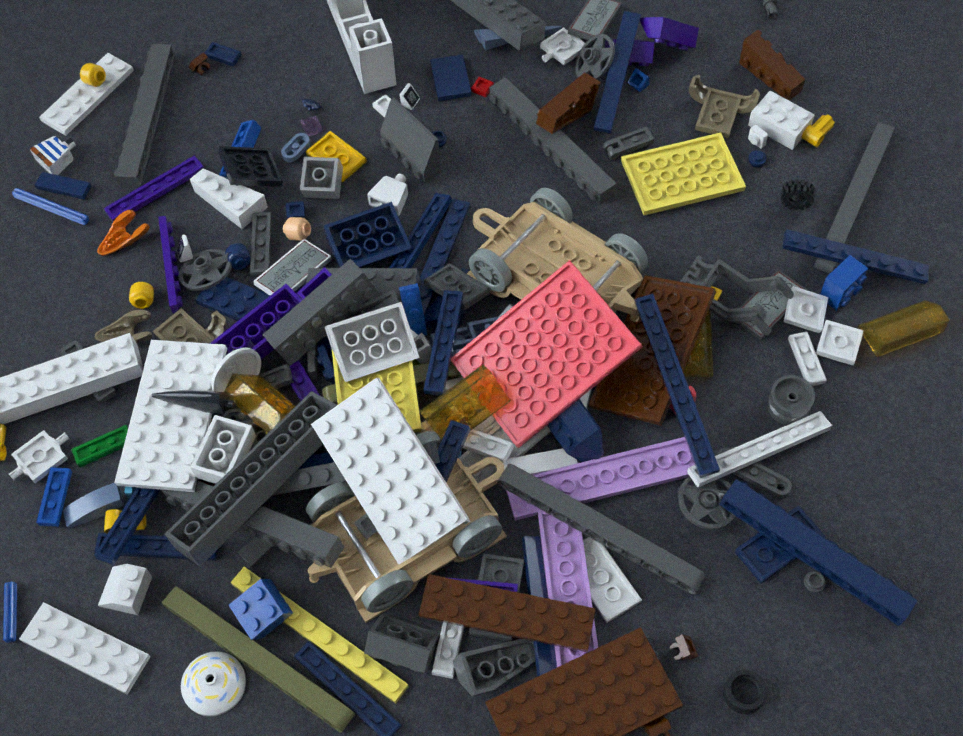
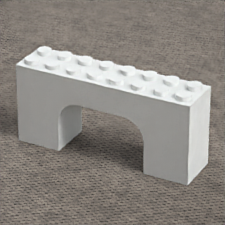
[327,0,396,94]

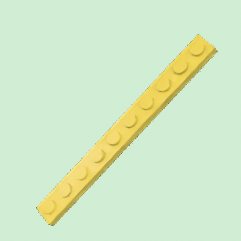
[231,567,409,704]

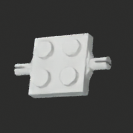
[540,27,585,65]
[9,430,70,483]

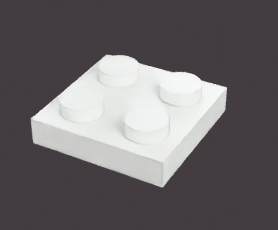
[784,286,828,333]
[816,320,863,365]

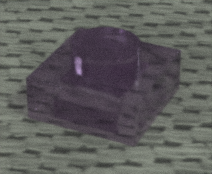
[300,115,322,136]

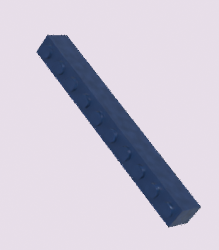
[719,479,918,626]

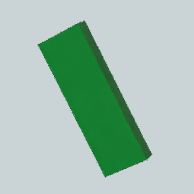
[71,425,128,468]

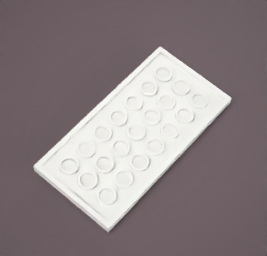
[114,340,227,492]
[311,378,469,564]

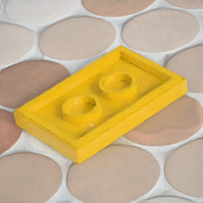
[306,131,367,182]

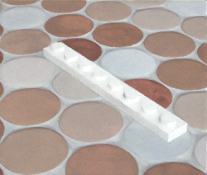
[687,411,832,487]

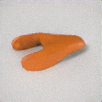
[97,210,150,256]

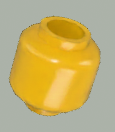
[80,63,106,87]
[129,282,154,309]

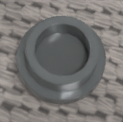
[804,571,825,593]

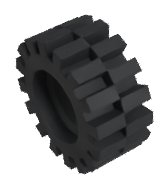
[781,179,815,210]

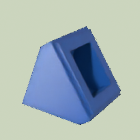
[627,68,650,92]

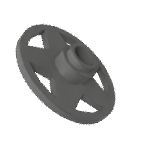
[576,34,615,80]
[179,249,232,291]
[678,476,735,530]

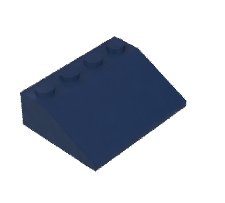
[324,201,412,268]

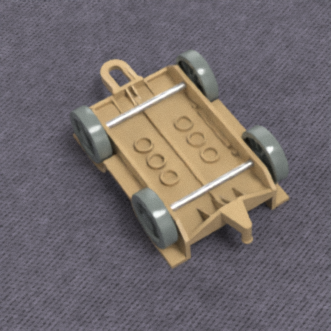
[467,188,648,322]
[306,431,507,623]

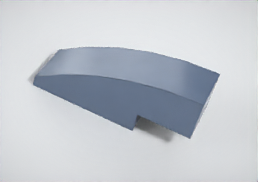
[63,483,125,529]

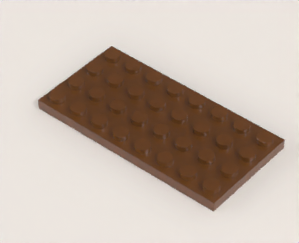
[589,275,716,426]
[485,627,683,736]

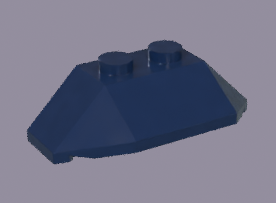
[547,399,604,462]

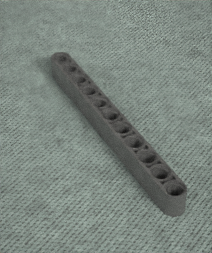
[814,122,895,274]
[497,464,705,595]

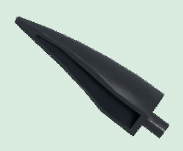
[152,390,236,415]

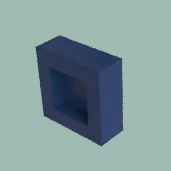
[286,201,305,219]

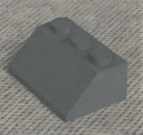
[364,613,441,673]

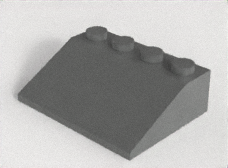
[380,97,441,183]

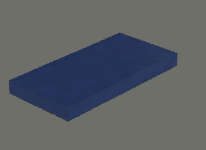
[734,505,826,584]

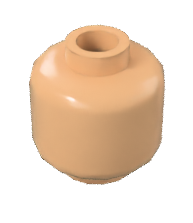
[283,217,311,241]

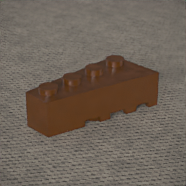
[739,30,805,101]
[536,72,601,134]

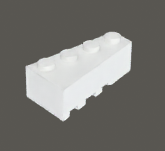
[190,169,268,229]

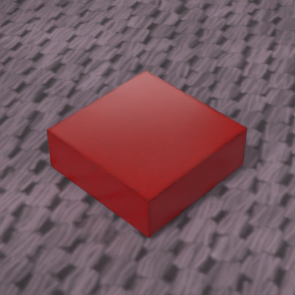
[471,76,494,97]

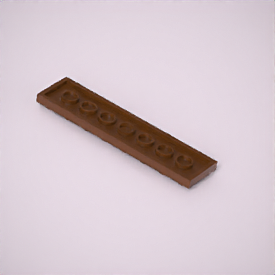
[419,574,596,652]

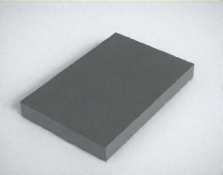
[424,263,490,310]

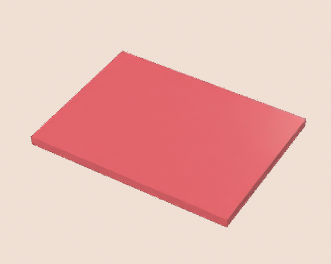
[451,260,643,448]

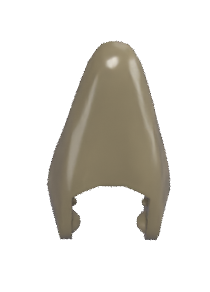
[95,309,152,343]

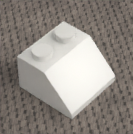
[98,564,152,615]

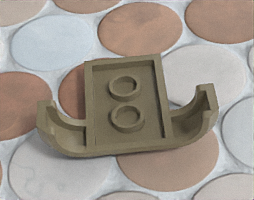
[689,75,760,138]
[153,308,227,344]

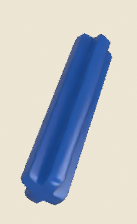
[3,582,17,643]

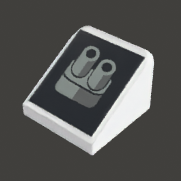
[400,83,420,110]
[177,235,193,262]

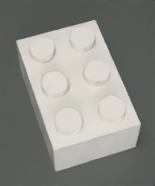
[748,91,815,150]
[190,415,256,484]

